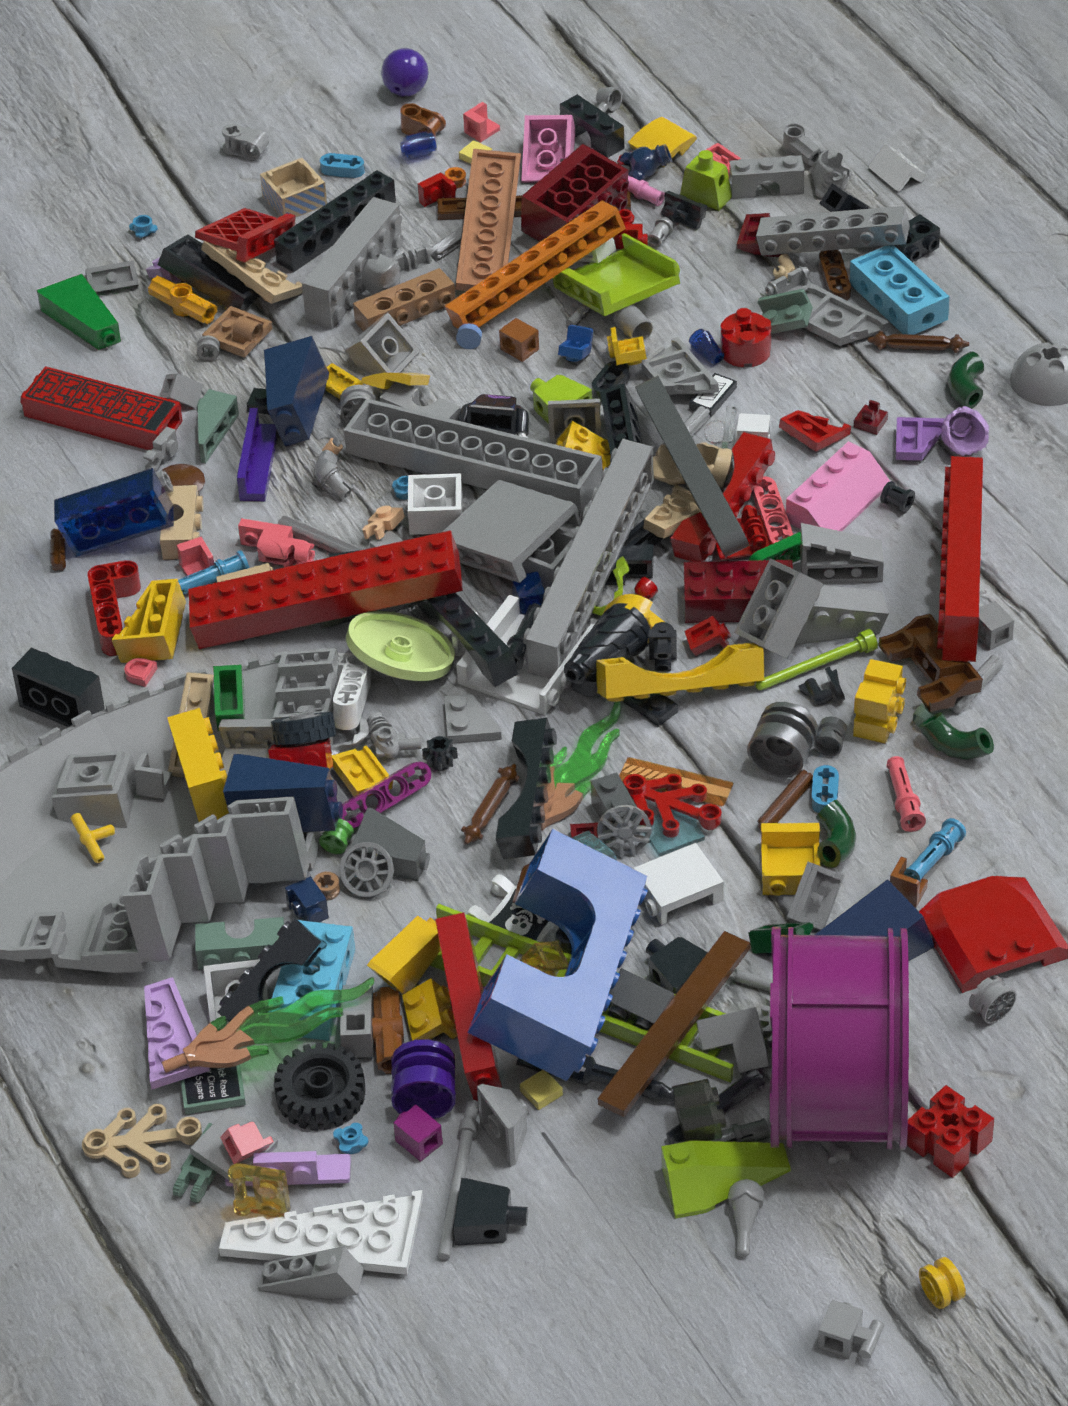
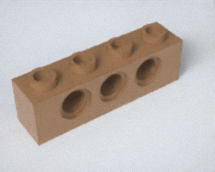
[353,268,455,332]

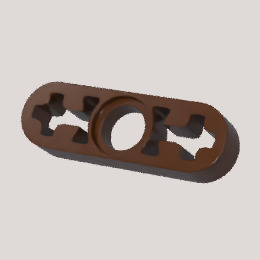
[819,250,851,301]

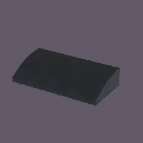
[157,234,260,311]

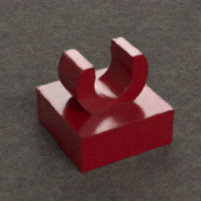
[853,400,888,435]

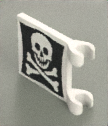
[468,874,555,943]

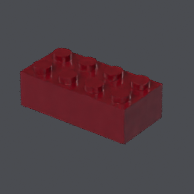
[684,560,793,623]

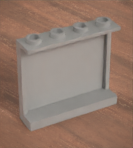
[443,480,582,583]

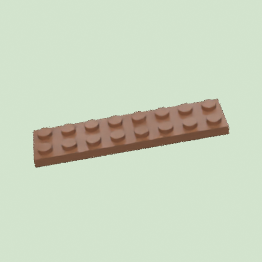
[455,149,521,291]

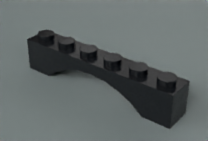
[417,593,519,687]
[495,717,557,859]

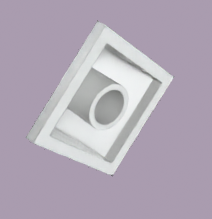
[204,959,269,1025]

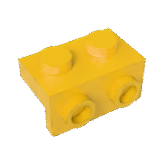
[607,327,647,366]
[402,978,457,1041]

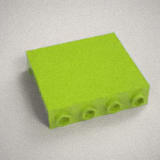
[552,233,680,316]

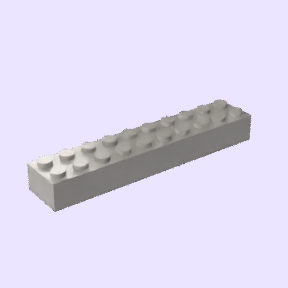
[343,399,603,513]
[523,439,654,679]

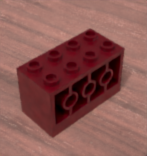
[521,144,629,242]

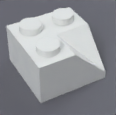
[408,473,463,535]

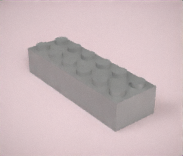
[302,197,403,329]

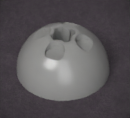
[1011,342,1068,406]

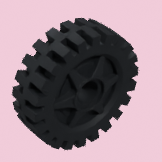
[274,1043,366,1131]

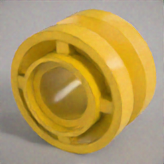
[919,1257,966,1309]

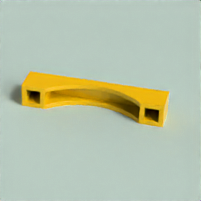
[596,643,764,702]

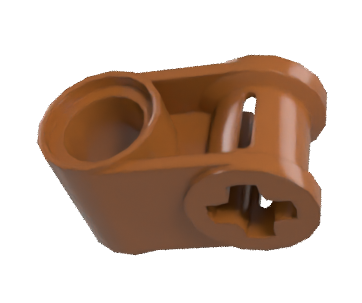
[400,103,446,142]

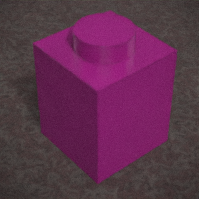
[393,1105,443,1162]

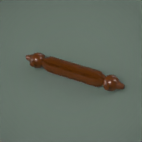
[868,331,969,353]
[461,764,520,845]

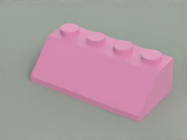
[786,441,890,531]

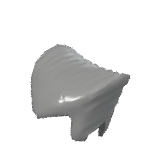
[809,150,852,199]
[362,254,401,295]

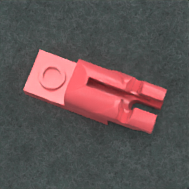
[238,518,315,567]

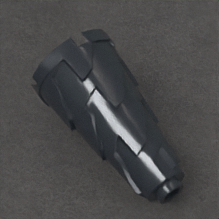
[564,603,651,685]

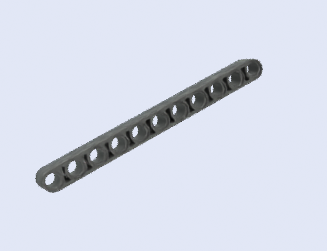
[635,375,750,558]

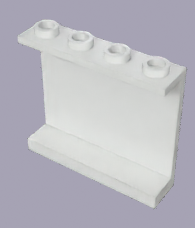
[456,595,594,715]

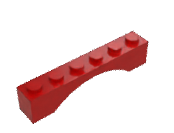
[671,432,775,562]

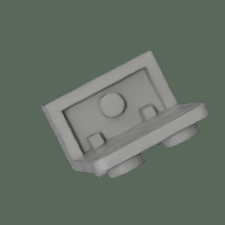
[219,719,275,775]

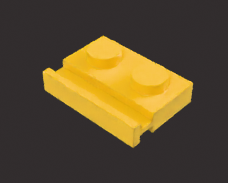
[332,745,393,796]

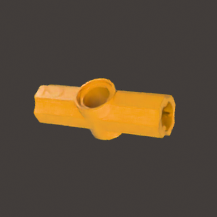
[148,275,217,325]

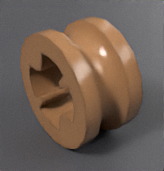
[313,871,340,901]

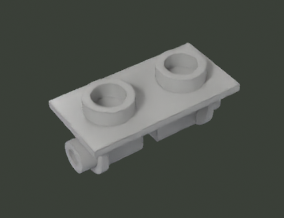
[760,266,811,297]

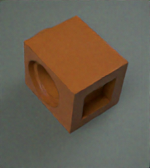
[499,318,539,362]

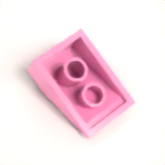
[521,115,575,183]

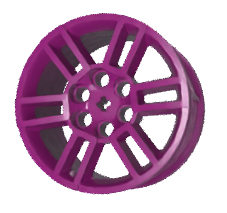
[770,927,909,1150]

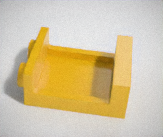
[761,823,820,896]

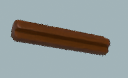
[757,770,813,830]

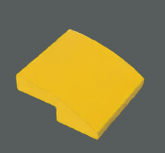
[628,116,697,167]
[361,373,430,389]

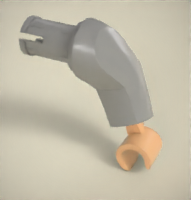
[314,438,354,500]

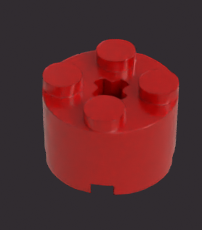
[720,308,771,367]

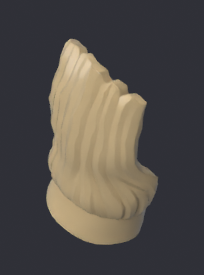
[653,442,733,488]

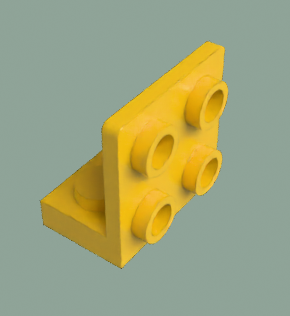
[556,421,611,470]

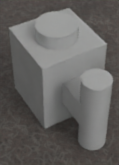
[818,1300,884,1359]

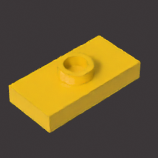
[325,363,364,399]

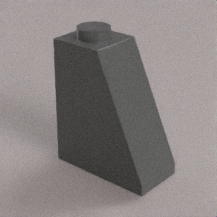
[351,808,430,881]

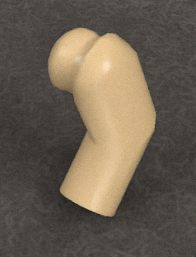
[773,254,796,280]

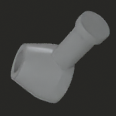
[596,87,622,113]

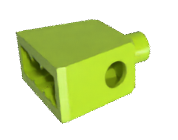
[680,150,732,211]
[530,375,592,424]

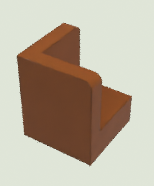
[890,857,928,908]

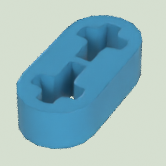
[320,153,365,178]
[812,765,839,813]

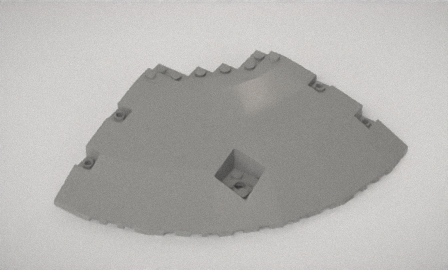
[0,648,338,973]

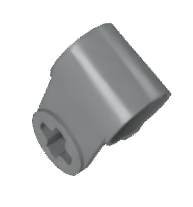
[222,124,269,160]

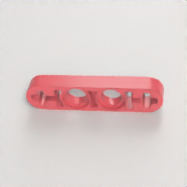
[752,476,793,555]

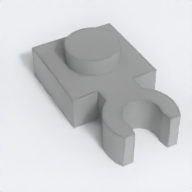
[143,427,178,472]

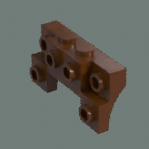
[878,614,983,712]

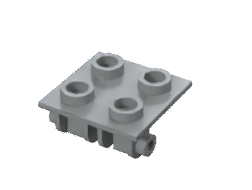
[390,245,447,284]

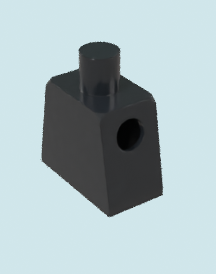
[646,937,708,994]
[453,1178,528,1246]

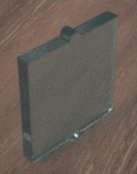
[644,809,705,857]

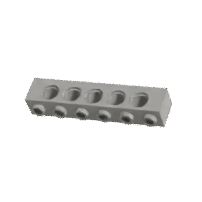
[756,206,910,256]

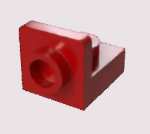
[418,172,457,207]
[613,224,648,249]
[684,616,731,656]

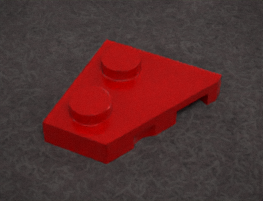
[779,410,851,451]

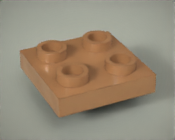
[202,306,272,358]

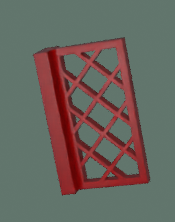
[195,208,296,262]

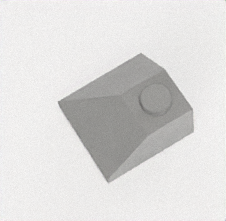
[344,312,420,375]
[548,399,601,443]
[477,1084,529,1167]

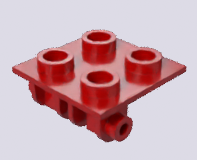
[715,505,770,560]

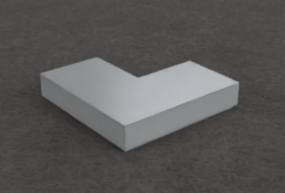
[697,1007,770,1074]

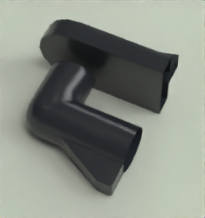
[798,667,845,704]

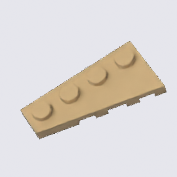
[201,241,303,304]

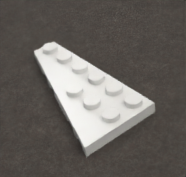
[219,1190,423,1275]

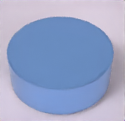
[456,324,482,349]

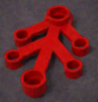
[623,774,722,838]

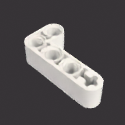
[333,653,371,730]

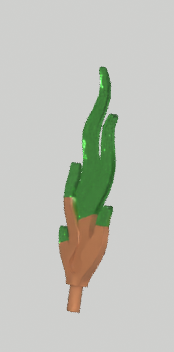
[541,701,621,831]
[161,977,374,1073]

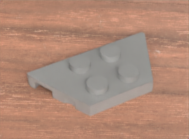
[804,283,889,346]
[641,337,719,395]

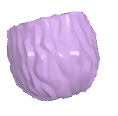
[941,406,989,456]

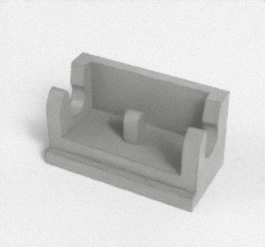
[787,862,844,930]

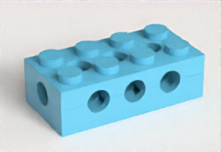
[850,245,950,335]
[268,920,356,1041]

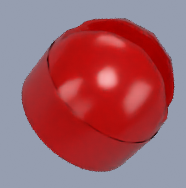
[634,577,658,600]

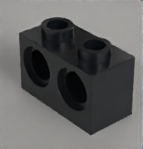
[883,214,940,262]

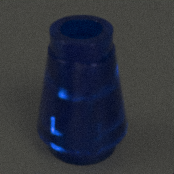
[689,329,724,365]

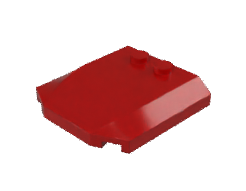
[919,876,1068,993]

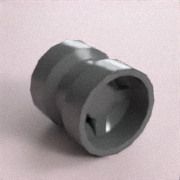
[814,716,847,756]

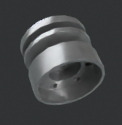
[747,702,818,778]

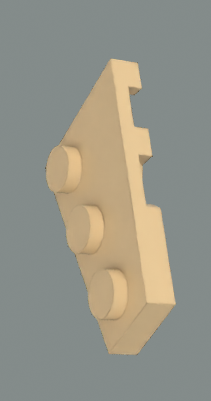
[644,485,701,538]

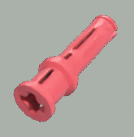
[886,756,926,832]

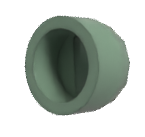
[913,703,935,726]

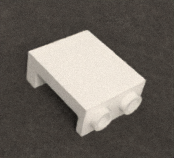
[634,843,724,925]

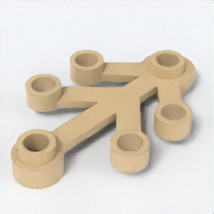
[82,1104,202,1178]

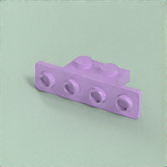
[225,1151,351,1186]

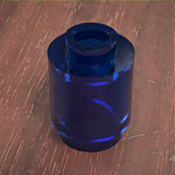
[400,131,437,160]

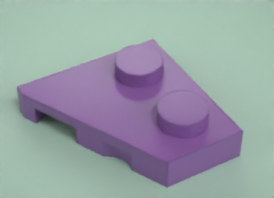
[896,417,944,461]

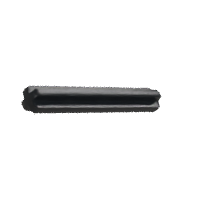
[666,1069,764,1144]

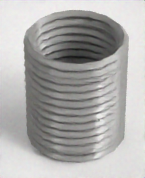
[614,304,653,341]

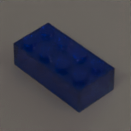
[54,468,174,557]

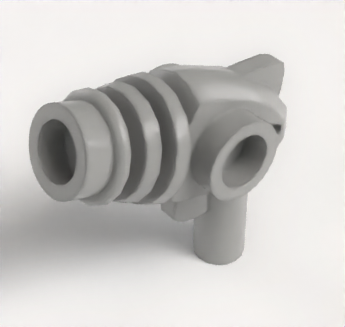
[367,712,421,758]

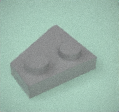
[444,694,502,743]

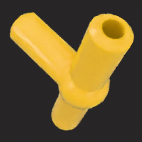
[70,813,115,863]

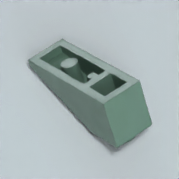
[197,389,239,464]

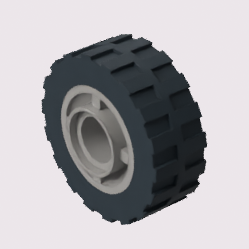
[271,712,336,745]

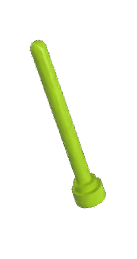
[755,629,878,690]

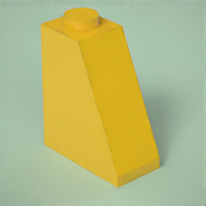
[367,915,441,994]

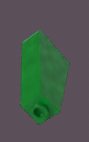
[37,274,121,350]

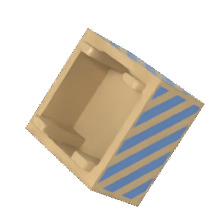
[260,158,327,217]

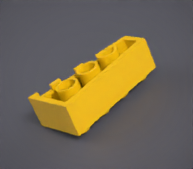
[167,708,229,822]

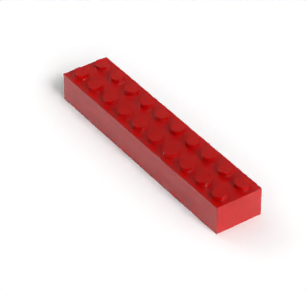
[937,456,983,662]
[188,530,463,649]

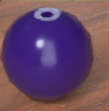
[381,48,429,97]

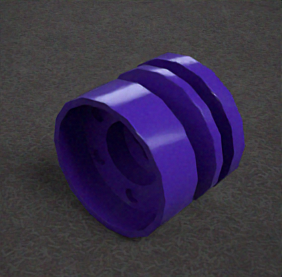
[391,1039,456,1119]

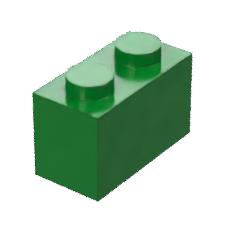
[213,664,245,731]

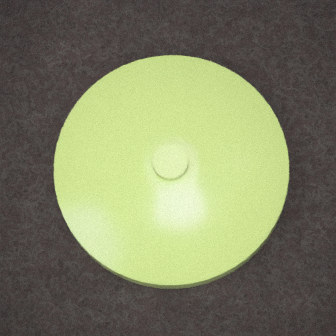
[346,611,455,681]

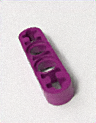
[342,762,431,828]

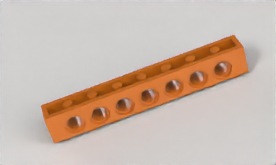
[445,201,626,329]

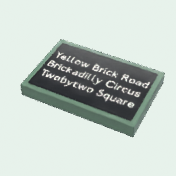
[180,1030,246,1115]

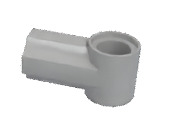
[783,123,824,167]

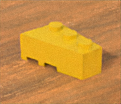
[112,579,186,663]

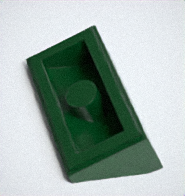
[748,922,814,953]

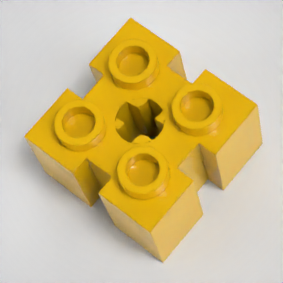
[853,659,906,744]

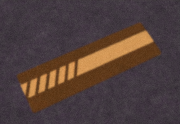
[619,757,734,806]

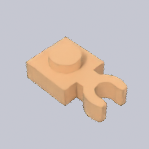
[362,506,405,540]

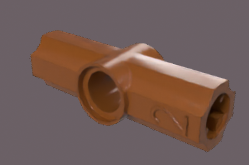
[372,987,404,1074]

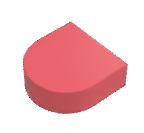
[124,658,157,687]

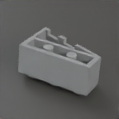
[800,523,884,584]
[795,585,889,645]

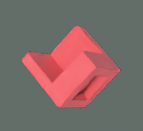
[463,102,500,142]
[177,537,214,576]
[220,1122,274,1165]

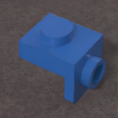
[558,325,593,362]

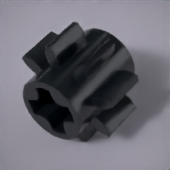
[422,736,458,771]

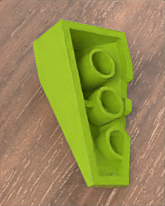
[661,1141,791,1219]

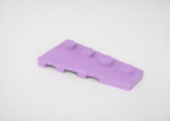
[144,977,210,1090]

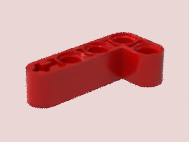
[87,560,141,656]

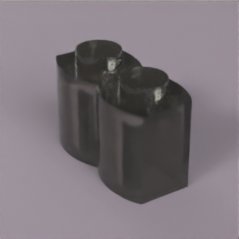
[672,1079,726,1142]

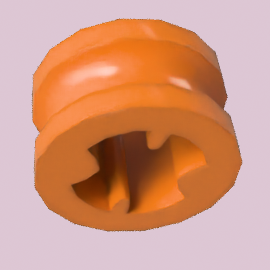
[445,167,466,189]

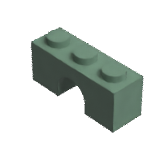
[195,917,285,970]

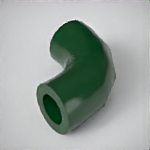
[947,351,984,409]
[918,712,994,760]
[816,799,857,868]

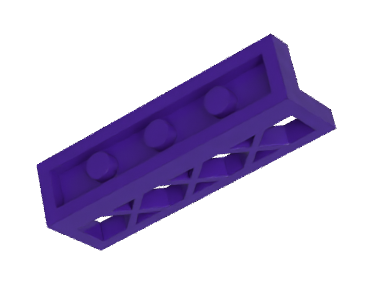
[237,408,278,502]

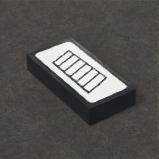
[689,373,737,417]

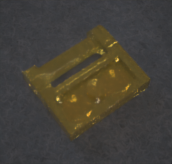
[228,1164,291,1217]

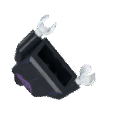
[458,394,529,438]

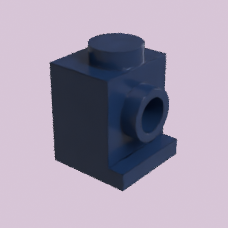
[285,876,329,923]

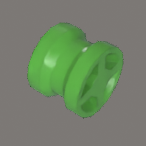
[319,819,354,854]

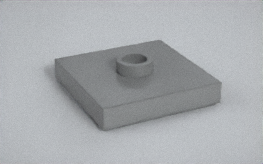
[190,1107,278,1187]

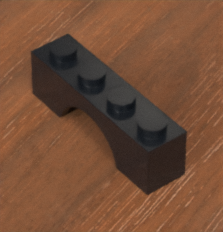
[217,919,326,1037]

